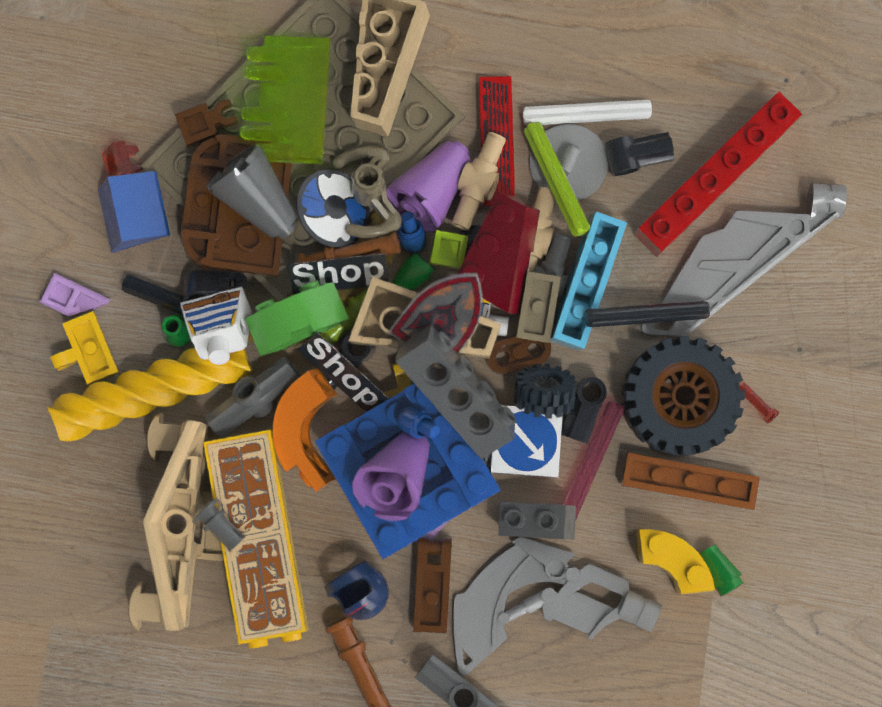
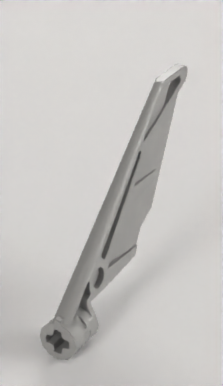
[641,183,847,337]

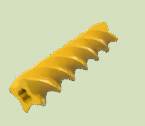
[47,347,253,441]

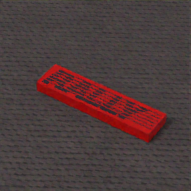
[479,76,515,207]

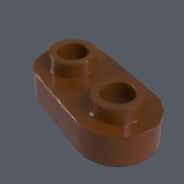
[486,336,551,375]

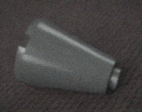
[206,144,297,239]

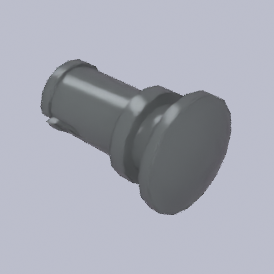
[192,498,246,552]

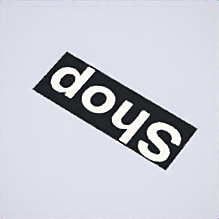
[288,254,389,295]
[297,333,388,412]

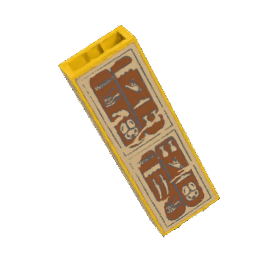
[203,430,309,649]

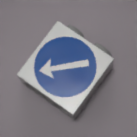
[484,405,563,478]

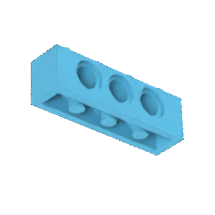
[550,211,627,351]

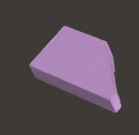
[40,273,111,318]

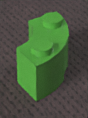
[245,281,349,356]

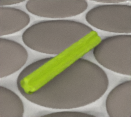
[524,122,590,237]

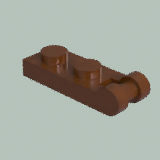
[413,537,452,633]

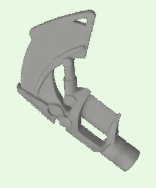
[453,537,662,675]

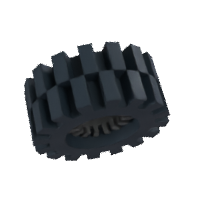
[514,364,577,418]

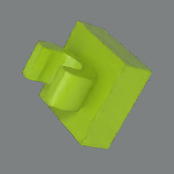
[429,230,468,270]

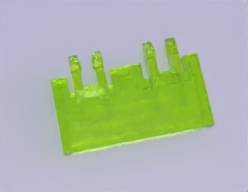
[239,36,331,164]

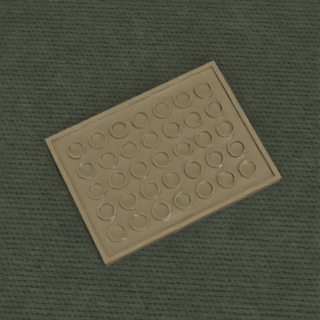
[141,0,465,301]

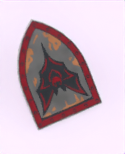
[389,273,482,368]

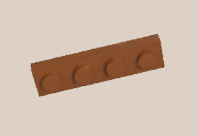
[621,453,760,510]

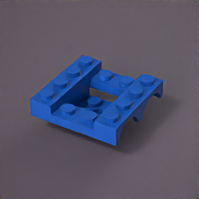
[315,383,501,559]

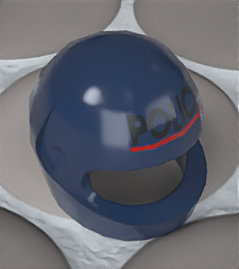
[324,560,389,620]

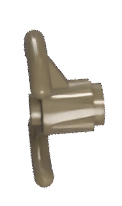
[333,146,402,238]

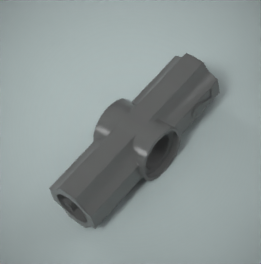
[205,356,301,439]
[415,654,500,707]

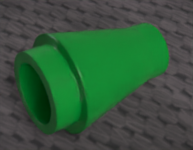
[391,252,434,291]
[162,314,191,346]
[700,544,744,597]

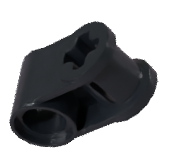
[183,270,248,302]

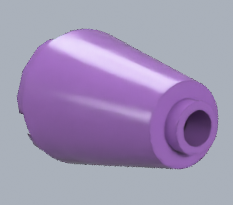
[386,141,471,233]
[352,432,430,521]

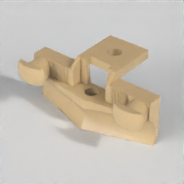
[129,412,224,631]

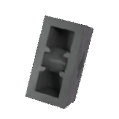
[498,501,576,540]

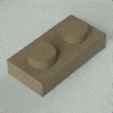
[516,271,561,343]

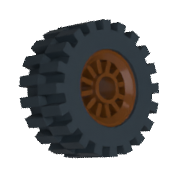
[621,336,745,456]

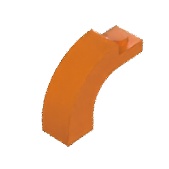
[273,368,338,492]

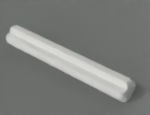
[522,100,652,126]

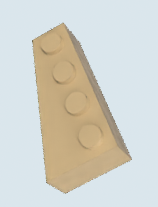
[350,0,430,137]
[349,277,501,358]

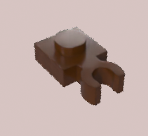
[175,100,238,148]

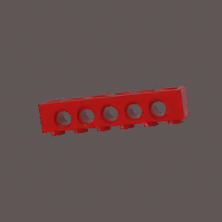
[634,91,802,257]

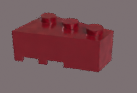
[457,192,540,314]

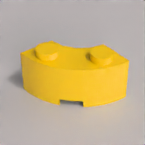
[635,529,715,594]

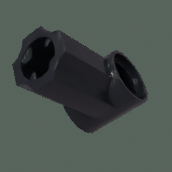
[605,132,674,176]
[561,377,607,444]

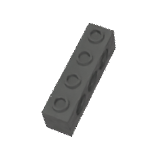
[395,324,516,459]

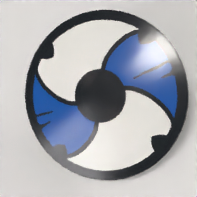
[296,169,370,248]

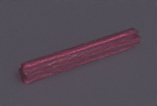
[563,401,624,521]

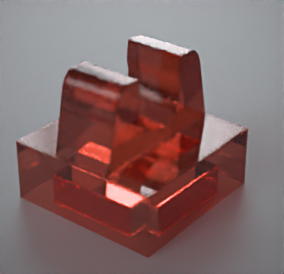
[102,141,143,177]

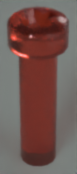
[740,382,779,424]

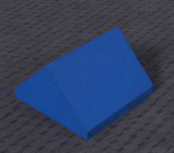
[98,171,170,253]

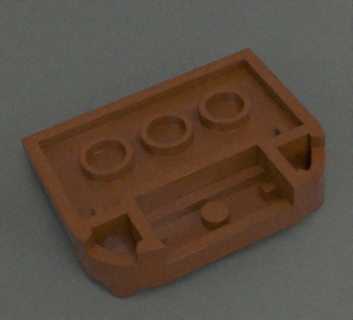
[181,135,294,277]

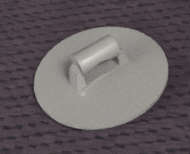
[530,124,608,201]

